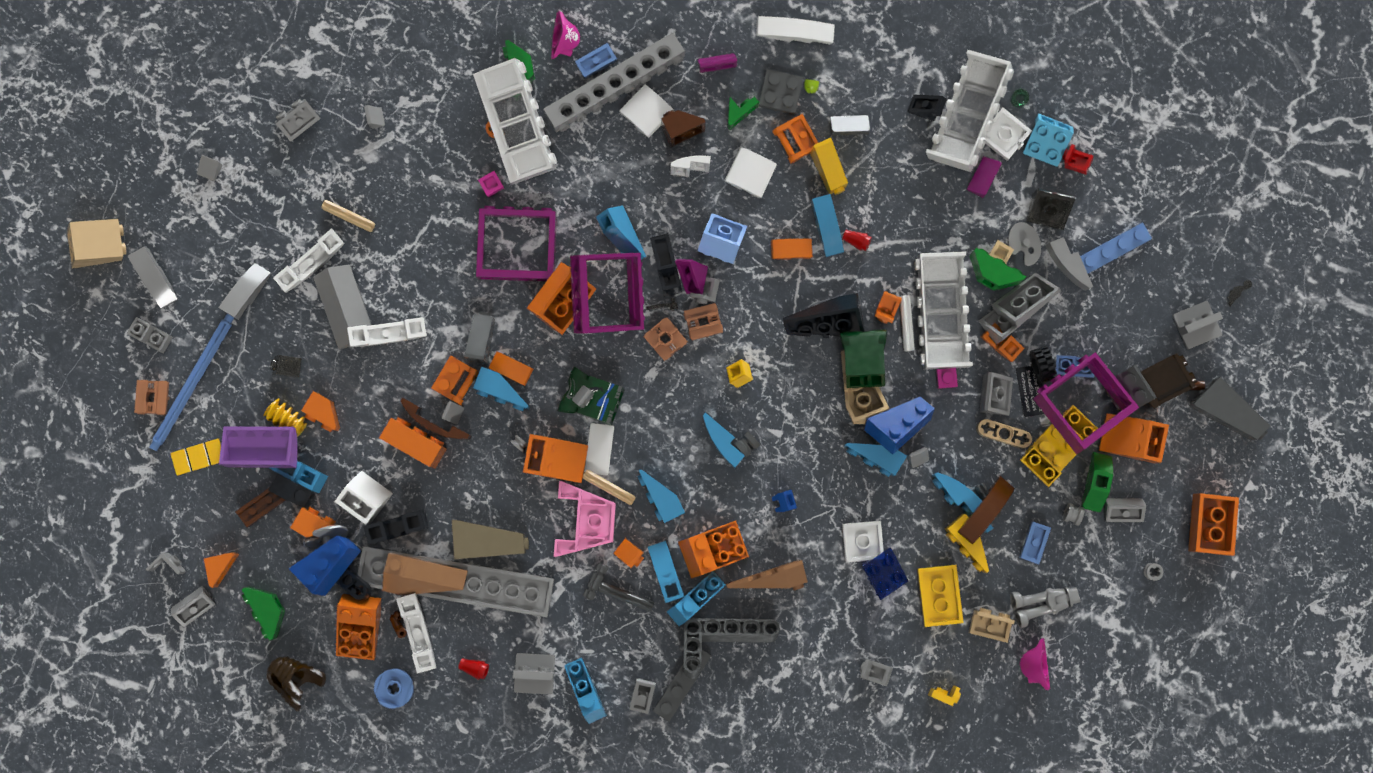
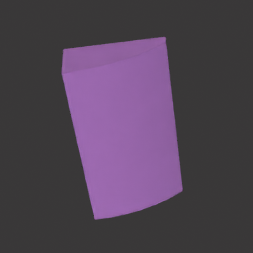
[219,427,297,468]

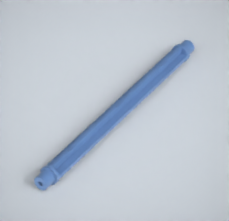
[149,314,234,451]

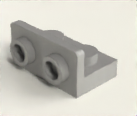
[275,99,321,142]

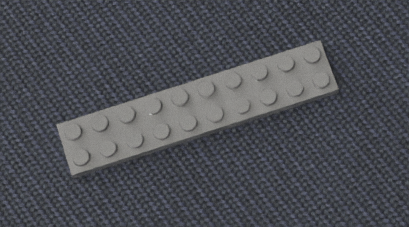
[357,546,554,617]

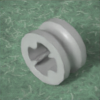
[510,435,528,452]
[1144,563,1163,581]

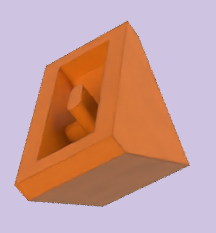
[204,552,239,588]

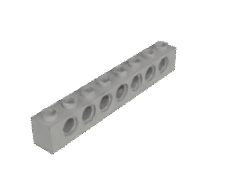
[543,33,685,133]

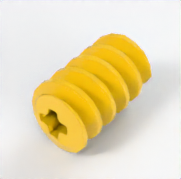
[263,398,307,437]

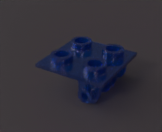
[862,547,909,600]

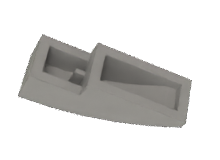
[1046,237,1093,291]
[128,246,178,309]
[218,263,272,320]

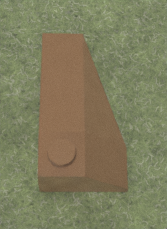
[382,553,468,595]
[726,560,807,591]

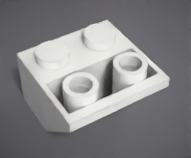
[334,471,393,525]

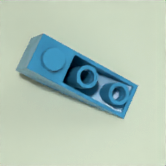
[596,205,646,260]
[473,367,530,411]
[844,443,907,477]
[637,470,685,523]
[648,541,684,603]
[667,571,726,626]
[564,658,607,724]

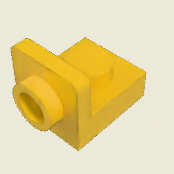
[928,685,961,706]

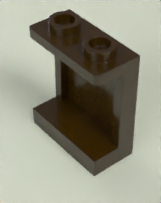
[1140,353,1198,409]

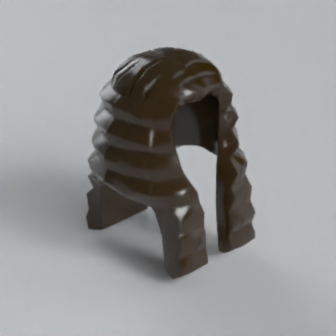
[266,656,326,711]

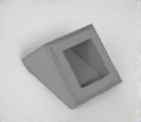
[364,105,385,129]
[197,155,222,182]
[572,385,594,408]
[442,401,464,424]
[907,447,929,468]

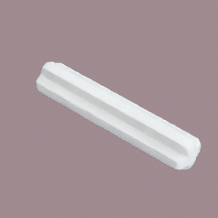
[900,295,915,351]

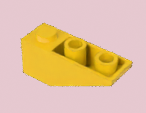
[945,514,989,573]

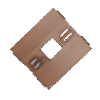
[684,303,723,341]
[644,317,688,362]
[134,380,170,415]

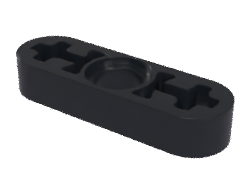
[336,567,372,600]

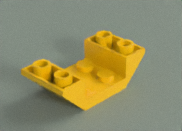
[1020,405,1098,487]

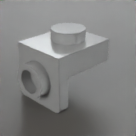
[690,277,720,304]
[860,659,893,686]

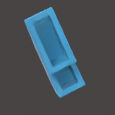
[811,194,844,257]
[703,413,745,468]
[270,460,328,493]

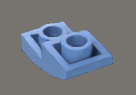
[1055,355,1094,378]

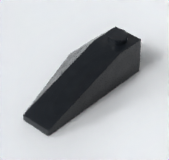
[783,293,865,338]

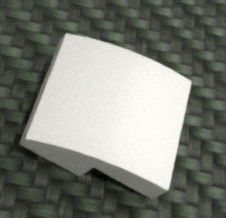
[619,84,674,138]
[725,147,777,198]
[671,156,711,177]

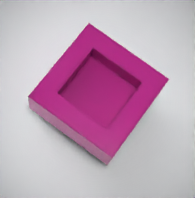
[478,171,504,197]
[936,368,958,389]

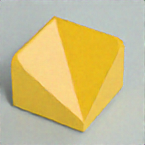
[726,359,753,388]

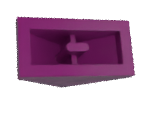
[675,259,708,294]

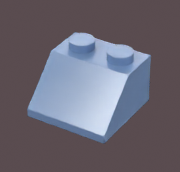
[698,214,747,264]

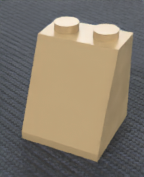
[67,219,126,268]

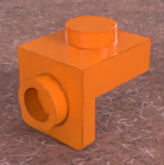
[875,291,902,323]

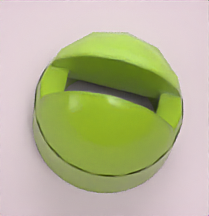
[804,80,819,94]

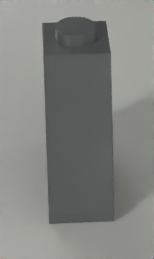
[464,312,495,364]

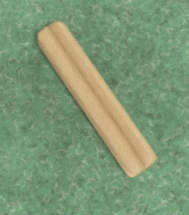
[321,200,375,232]
[583,470,635,505]

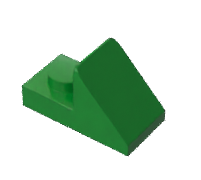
[727,96,759,130]

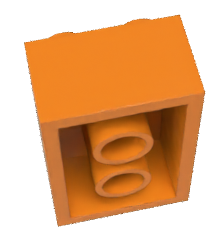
[527,262,596,335]
[379,417,447,469]
[1188,493,1239,556]

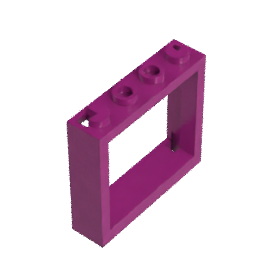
[476,206,557,282]
[570,253,645,334]
[1033,352,1139,455]

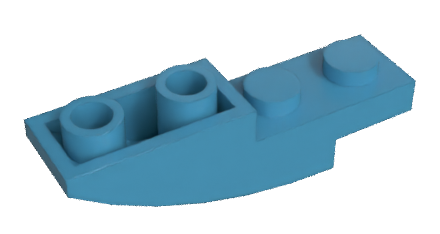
[932,472,993,533]

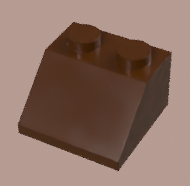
[661,110,706,148]

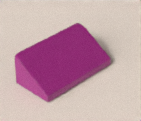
[698,54,737,73]
[966,156,1002,198]

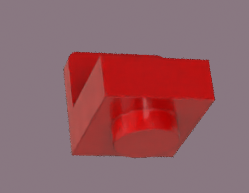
[1062,144,1094,175]

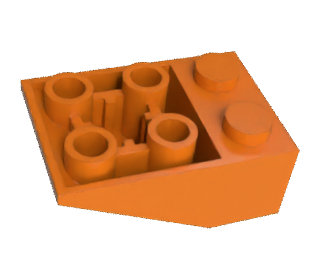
[1099,413,1169,464]
[523,434,588,483]
[678,521,749,578]
[336,594,381,660]

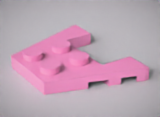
[554,481,616,557]

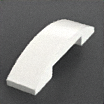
[273,228,344,293]
[347,317,427,347]
[396,593,436,673]

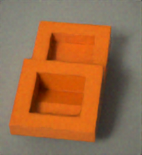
[771,239,813,260]
[981,323,1024,362]
[489,351,533,386]

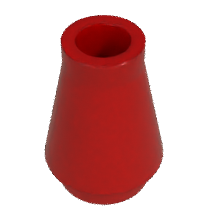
[842,229,872,251]
[458,658,489,680]

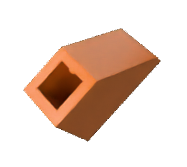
[301,391,340,432]
[290,506,336,538]
[613,538,644,568]

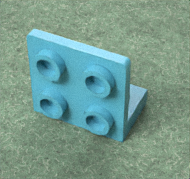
[1023,113,1074,166]

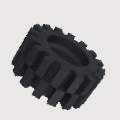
[1029,346,1057,384]

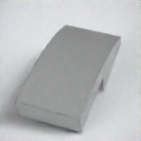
[127,317,173,353]

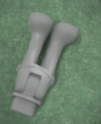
[1010,587,1080,628]

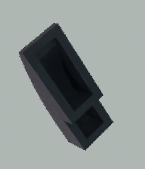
[650,234,682,297]

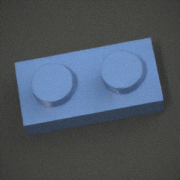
[575,43,617,79]
[1019,521,1051,564]

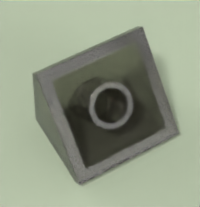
[1027,188,1076,230]

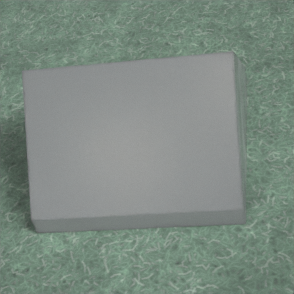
[979,372,1013,416]

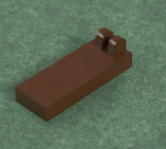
[235,487,286,528]

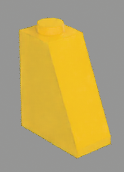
[810,138,848,195]

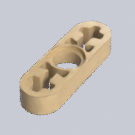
[976,419,1032,448]

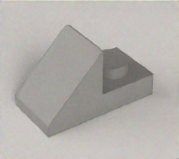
[629,678,656,714]

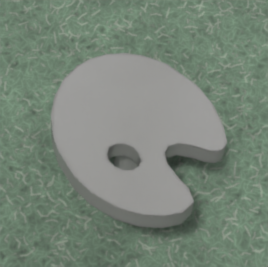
[1008,222,1041,266]
[304,525,348,548]

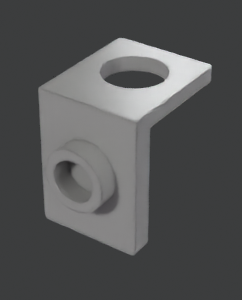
[146,553,186,574]

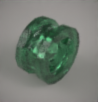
[1010,89,1029,108]

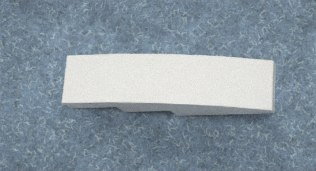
[756,16,834,45]

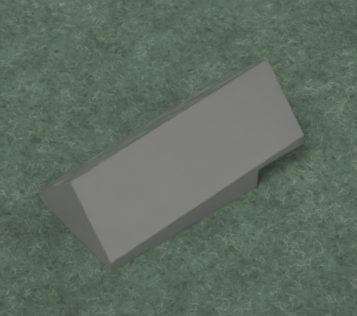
[313,265,371,350]
[979,273,1061,344]

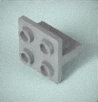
[1172,301,1223,349]
[513,653,555,694]

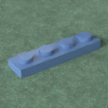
[1080,223,1152,274]

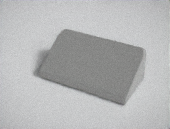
[1105,498,1146,522]
[171,586,215,628]

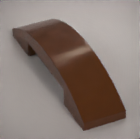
[401,398,472,440]
[957,476,1015,544]

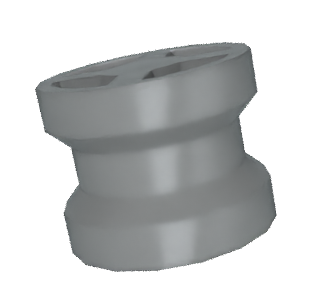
[1063,503,1085,526]

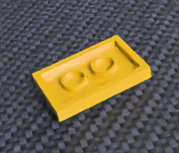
[917,565,964,627]

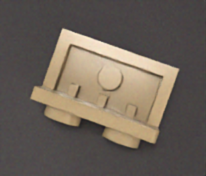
[968,608,1015,643]

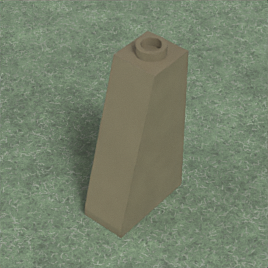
[452,520,529,559]

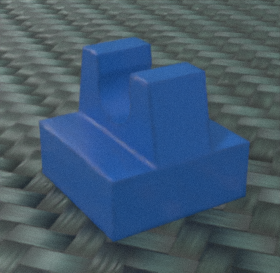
[772,490,797,512]

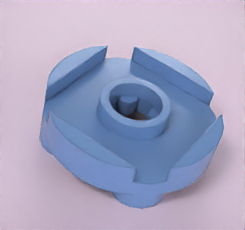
[374,668,414,709]

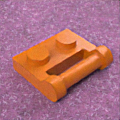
[773,114,818,164]
[431,355,479,405]

